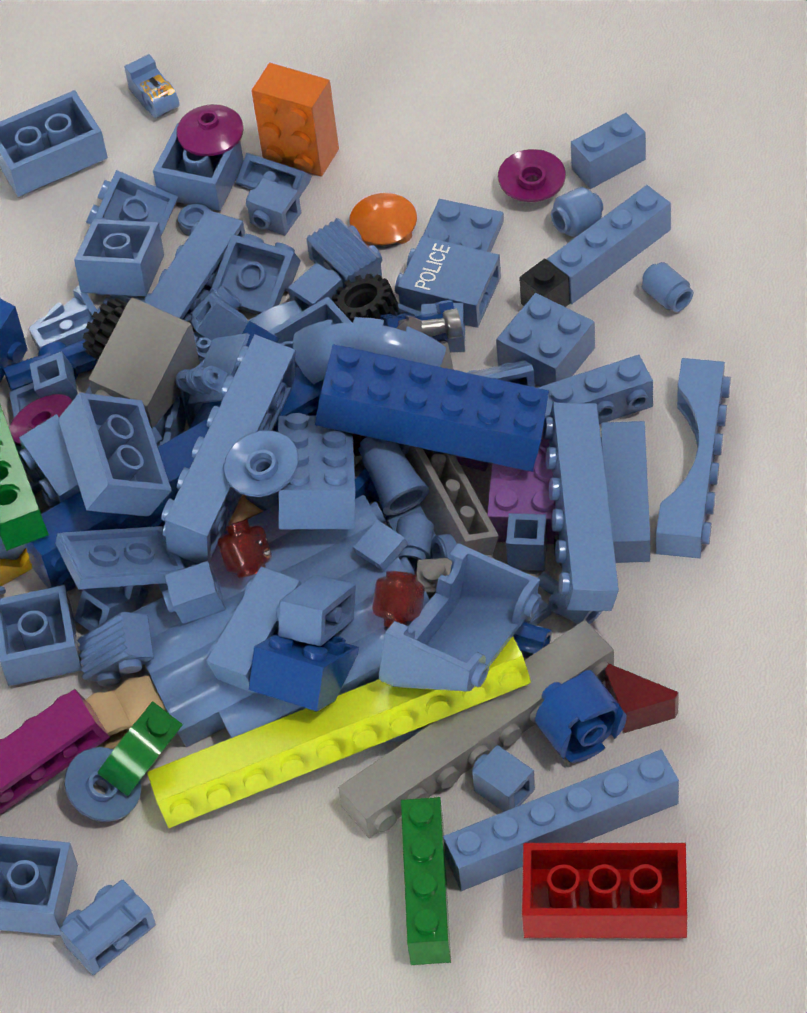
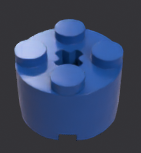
[535,670,626,763]

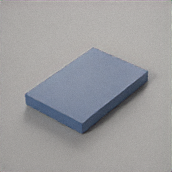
[55,526,185,590]

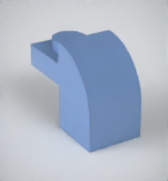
[9,351,78,417]
[74,585,148,631]

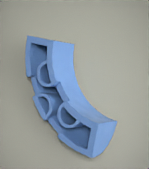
[293,317,446,384]

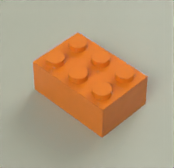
[251,62,339,177]

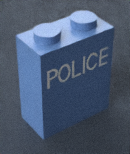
[395,236,501,328]

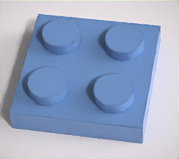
[423,199,504,252]

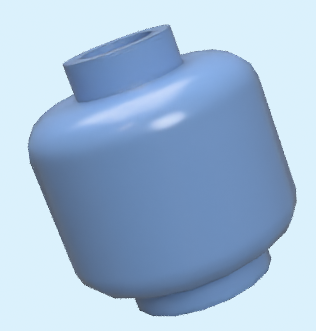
[551,187,603,237]

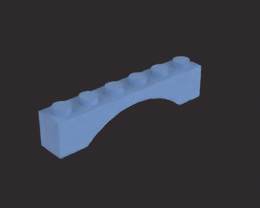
[656,358,731,559]

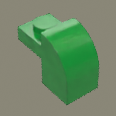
[97,701,183,797]

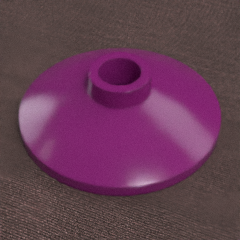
[177,104,244,156]
[498,149,566,202]
[9,394,72,446]

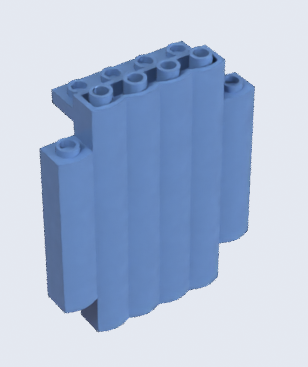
[132,495,430,747]

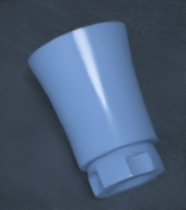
[358,436,429,515]

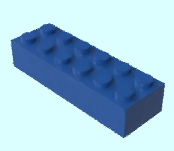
[315,344,549,472]

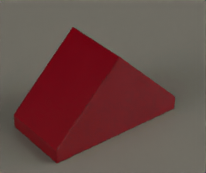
[605,663,679,734]

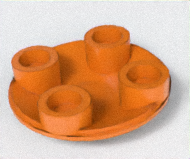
[350,193,417,246]

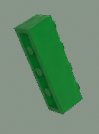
[401,797,451,965]

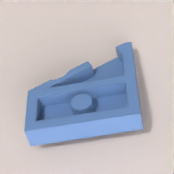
[29,286,99,351]

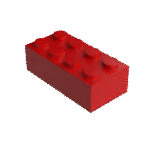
[522,843,688,938]

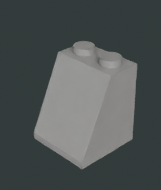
[88,297,200,428]

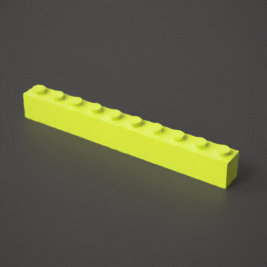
[147,636,531,828]

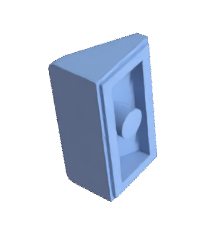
[235,153,312,198]

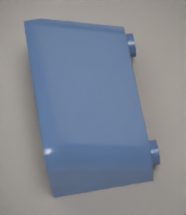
[379,543,541,692]

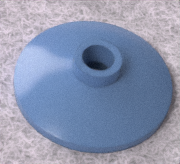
[224,431,299,497]
[65,747,141,822]

